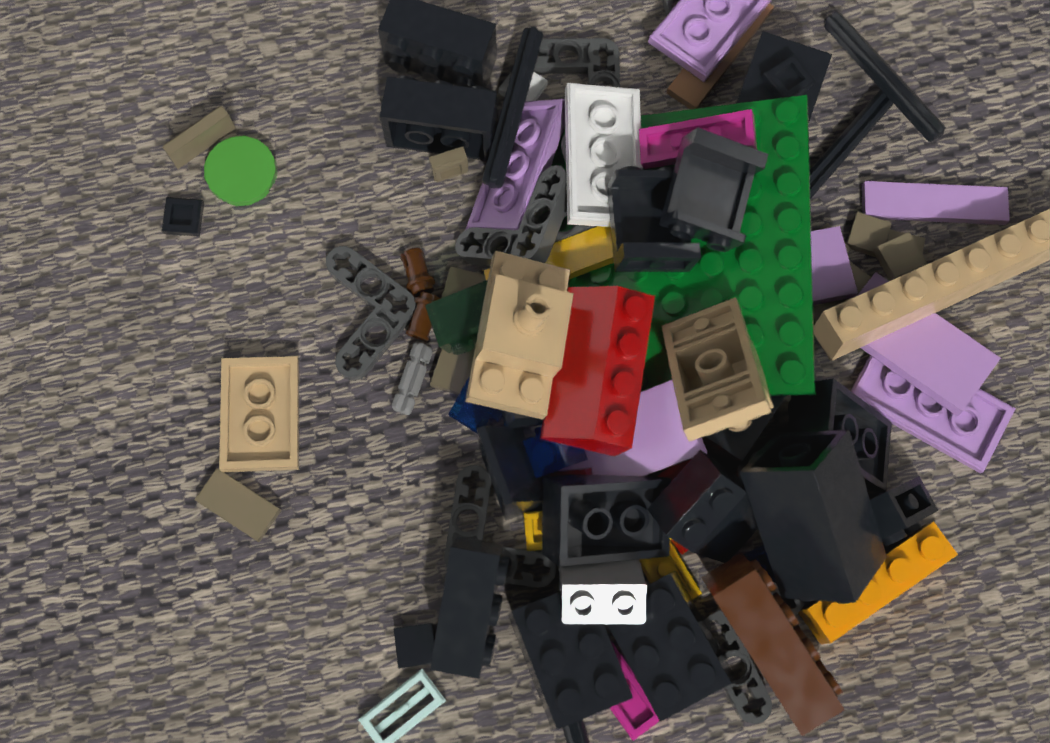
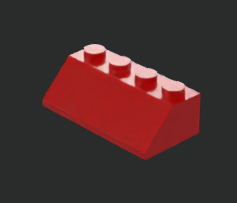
[540,286,655,457]

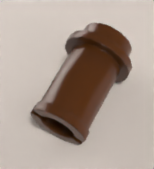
[400,248,435,297]
[405,292,442,342]

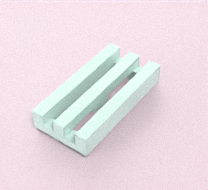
[358,669,446,743]

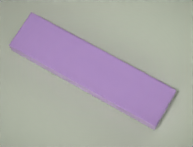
[862,181,1010,225]

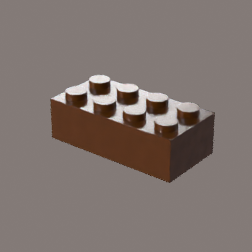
[701,552,845,736]

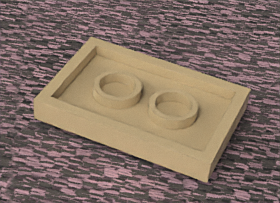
[219,356,299,472]

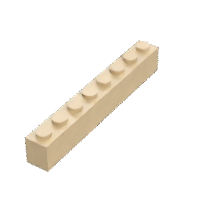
[814,209,1050,361]

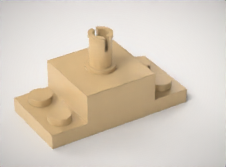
[465,251,573,420]
[662,297,774,442]

